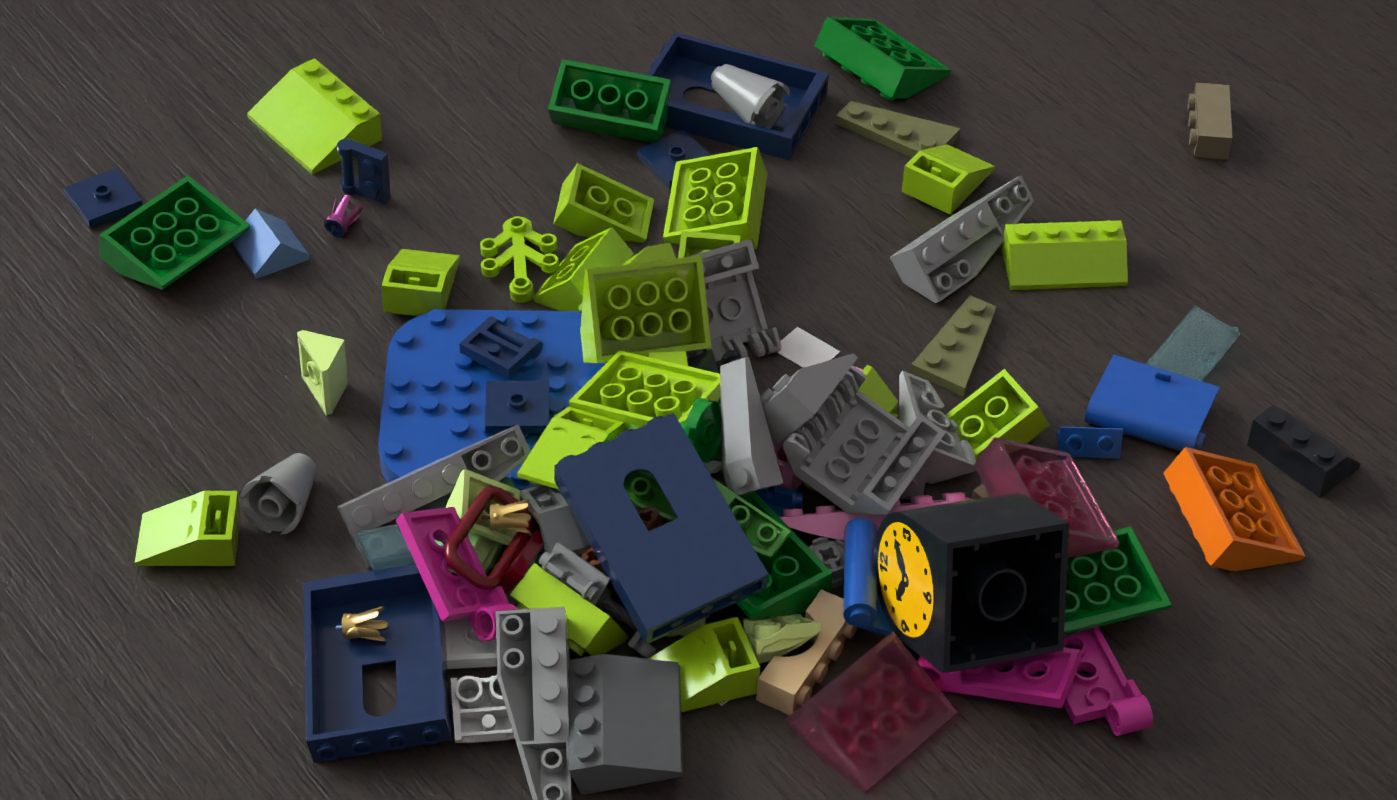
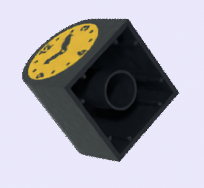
[874,493,1069,673]

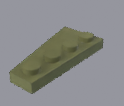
[835,101,961,158]
[910,295,997,397]

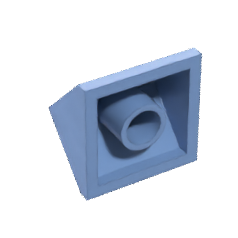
[231,208,310,279]

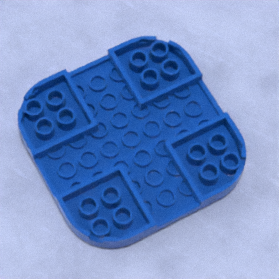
[378,309,607,493]

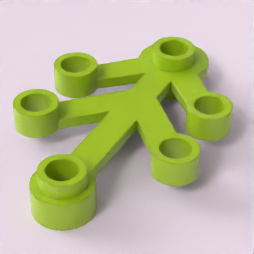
[480,216,559,303]

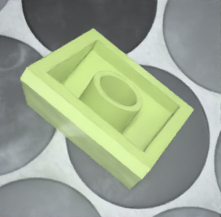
[297,330,348,416]
[445,469,520,545]

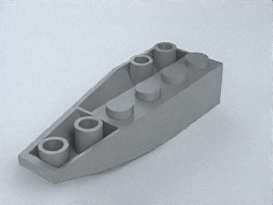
[890,175,1034,303]
[337,425,531,568]
[496,607,573,800]

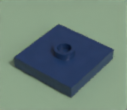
[637,129,710,189]
[64,168,143,228]
[485,380,549,434]

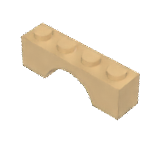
[756,589,857,717]

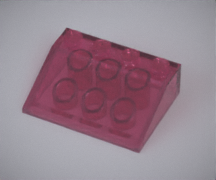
[974,437,1120,557]
[784,632,957,792]

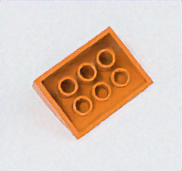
[1163,447,1306,572]

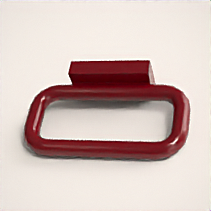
[444,486,543,594]

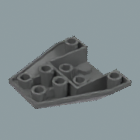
[520,485,640,555]

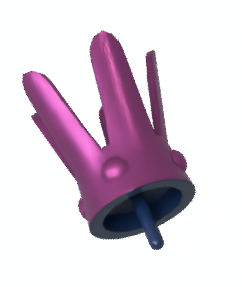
[324,195,363,237]

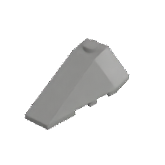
[720,357,784,497]
[899,370,978,484]

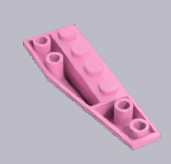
[779,492,972,540]

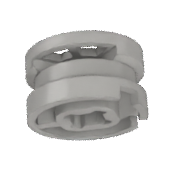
[808,537,844,589]

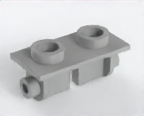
[539,542,610,606]

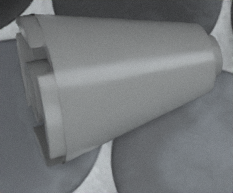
[711,64,790,129]
[240,453,317,535]

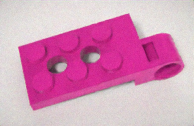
[396,507,517,641]
[1063,627,1153,736]
[913,647,1081,708]

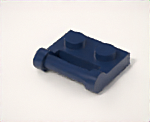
[337,139,391,204]
[459,316,543,378]

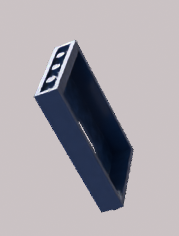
[644,32,829,161]
[554,413,769,644]
[304,564,452,762]

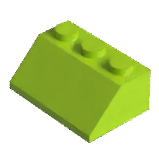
[533,227,634,312]
[510,563,629,656]

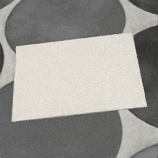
[777,327,840,368]

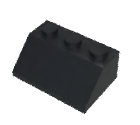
[1247,405,1361,498]

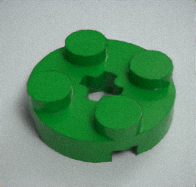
[680,397,721,463]

